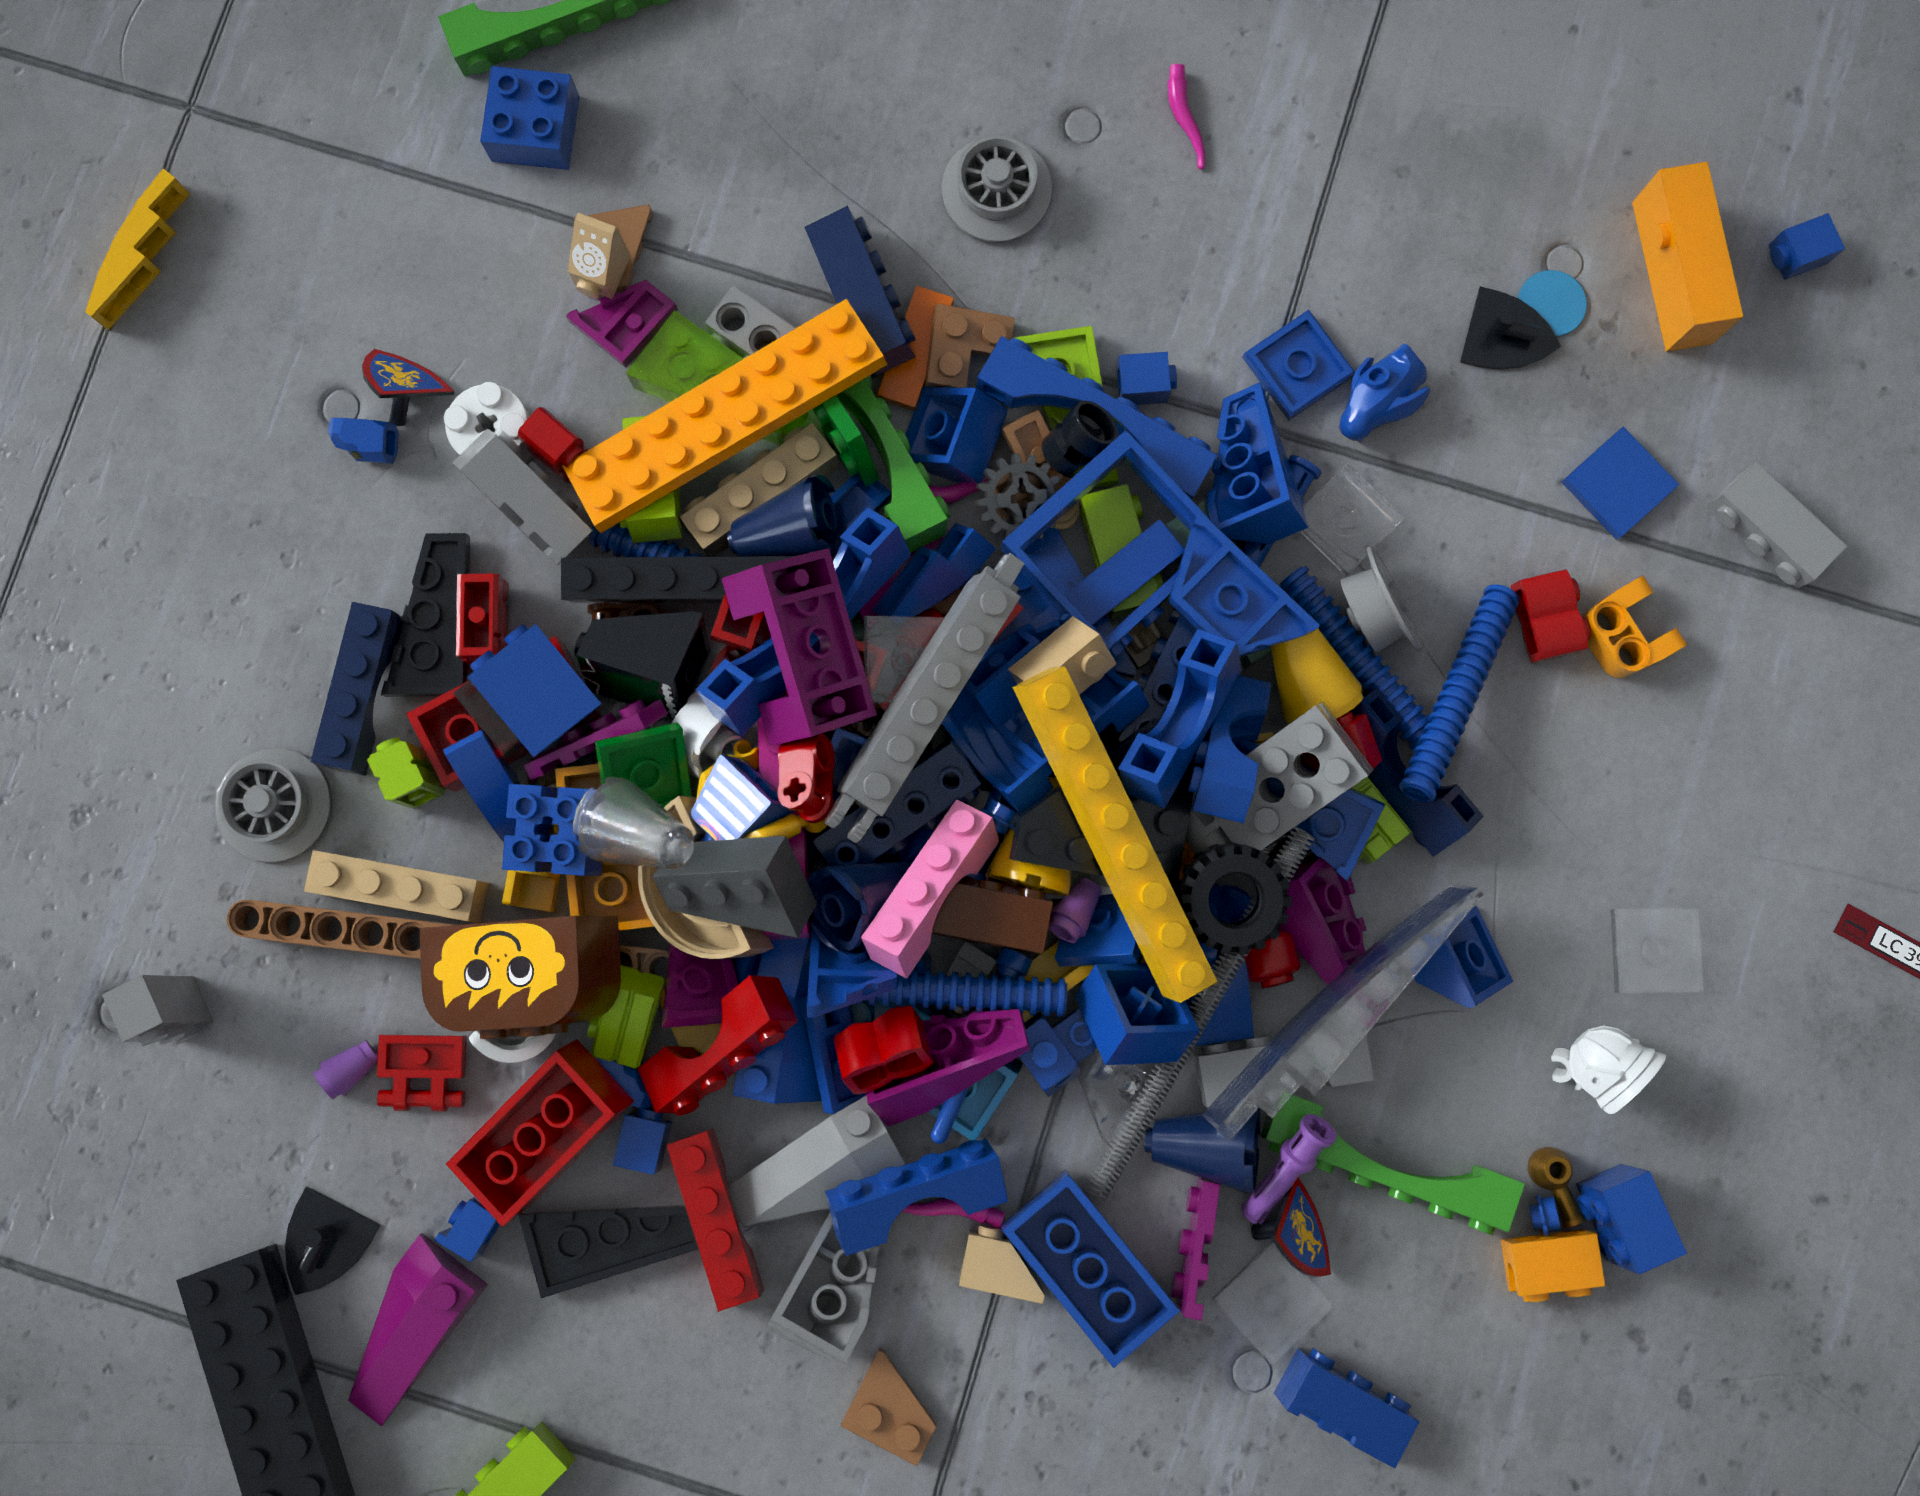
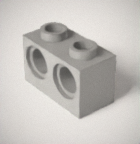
[704,285,796,359]

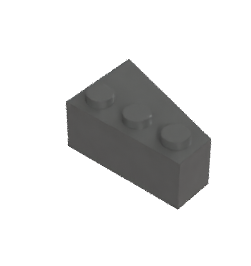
[652,836,817,938]

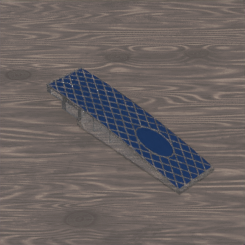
[1202,884,1484,1141]

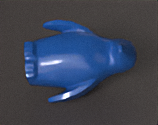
[1339,343,1430,443]

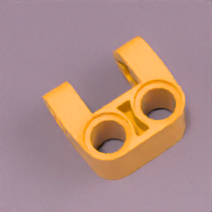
[1581,575,1688,678]

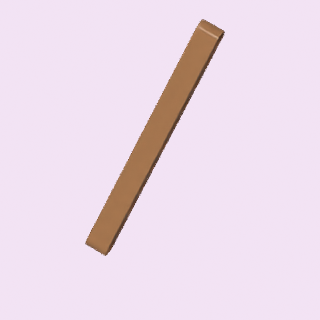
[227,900,669,988]

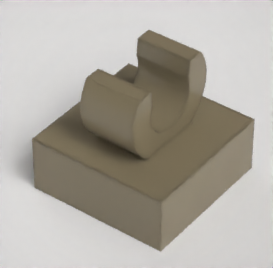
[1125,620,1168,670]

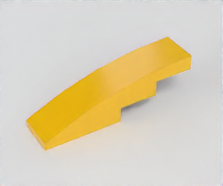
[85,168,190,330]

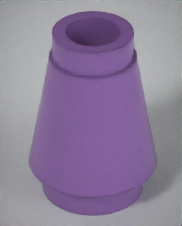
[1048,878,1102,943]
[313,1040,378,1099]

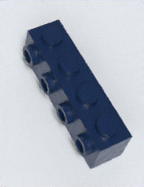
[804,206,916,378]
[1113,608,1197,746]
[812,737,981,866]

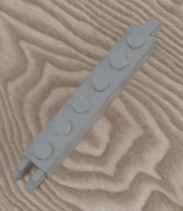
[825,553,1025,843]

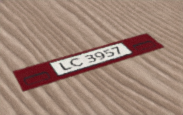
[1834,904,1920,979]

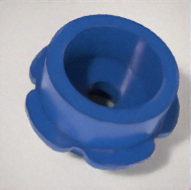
[981,798,1020,835]
[1529,1194,1561,1237]

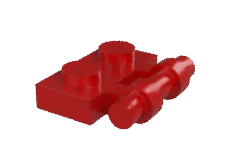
[377,1035,467,1112]

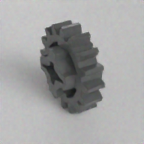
[975,453,1061,539]

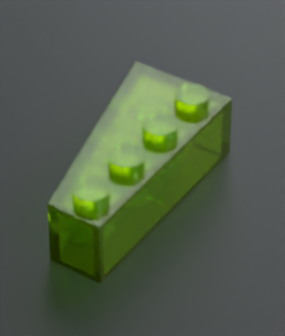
[626,310,809,445]

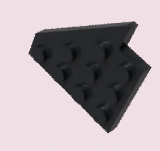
[1009,718,1199,889]

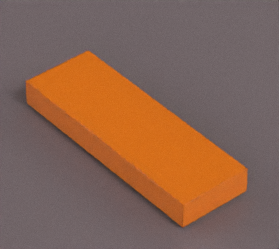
[877,285,954,411]

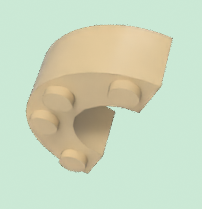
[638,796,774,959]

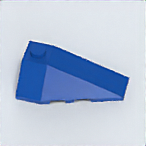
[1206,382,1308,544]
[733,938,826,1104]

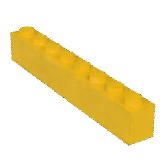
[1012,666,1218,1003]

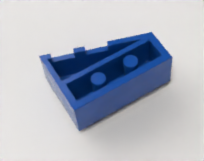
[1274,1348,1419,1468]

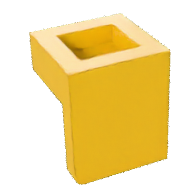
[502,870,560,913]

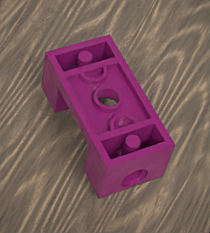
[721,548,877,746]

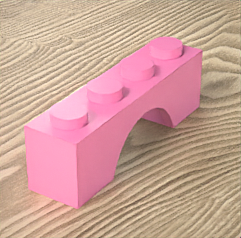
[861,799,999,979]

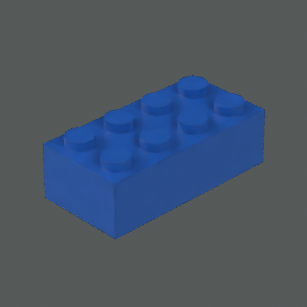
[1001,1170,1180,1368]

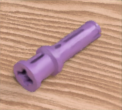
[1241,1114,1337,1224]

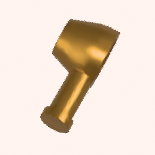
[1528,1147,1585,1228]

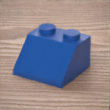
[905,387,1008,484]

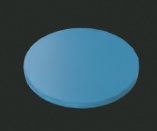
[1518,270,1587,337]

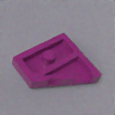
[566,280,678,368]

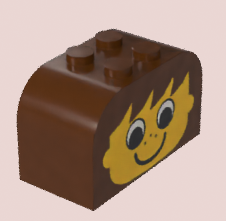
[419,916,621,1039]

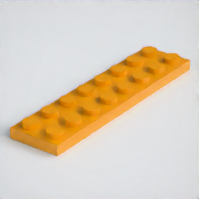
[562,299,887,534]

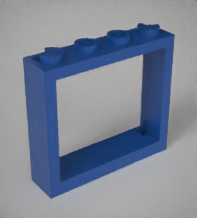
[1001,430,1217,656]

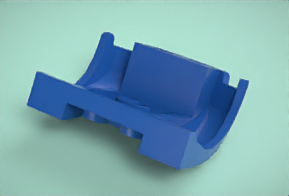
[942,613,1150,814]

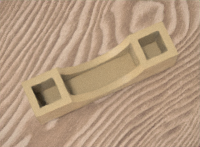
[304,850,489,923]

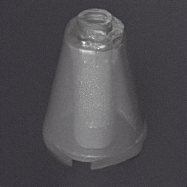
[573,777,694,869]

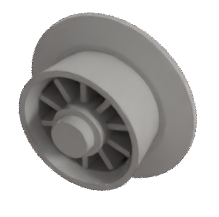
[942,135,1052,243]
[1340,546,1423,653]
[215,748,331,862]

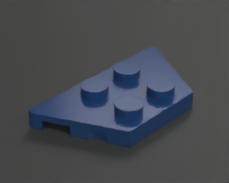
[1169,512,1320,657]
[807,913,897,1018]

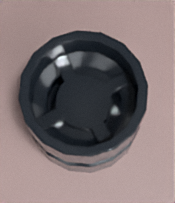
[1042,400,1118,478]

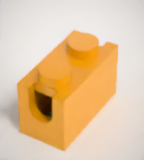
[1501,1229,1605,1302]

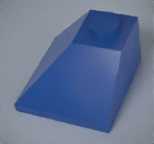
[1398,906,1514,1008]

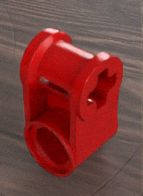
[777,734,835,823]

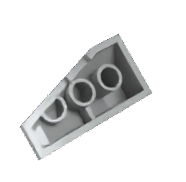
[728,1096,906,1227]
[766,1213,880,1364]

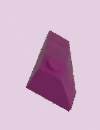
[1278,853,1389,1028]
[866,1009,1030,1127]
[348,1233,488,1426]

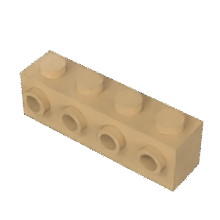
[679,423,840,557]

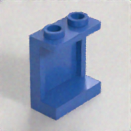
[467,624,601,758]

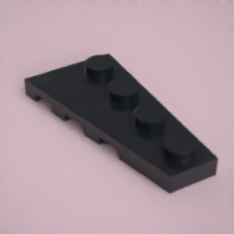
[381,533,470,697]
[519,1205,698,1298]

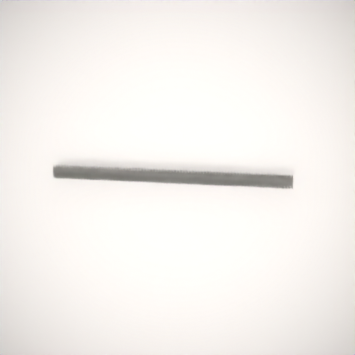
[1083,827,1315,1203]

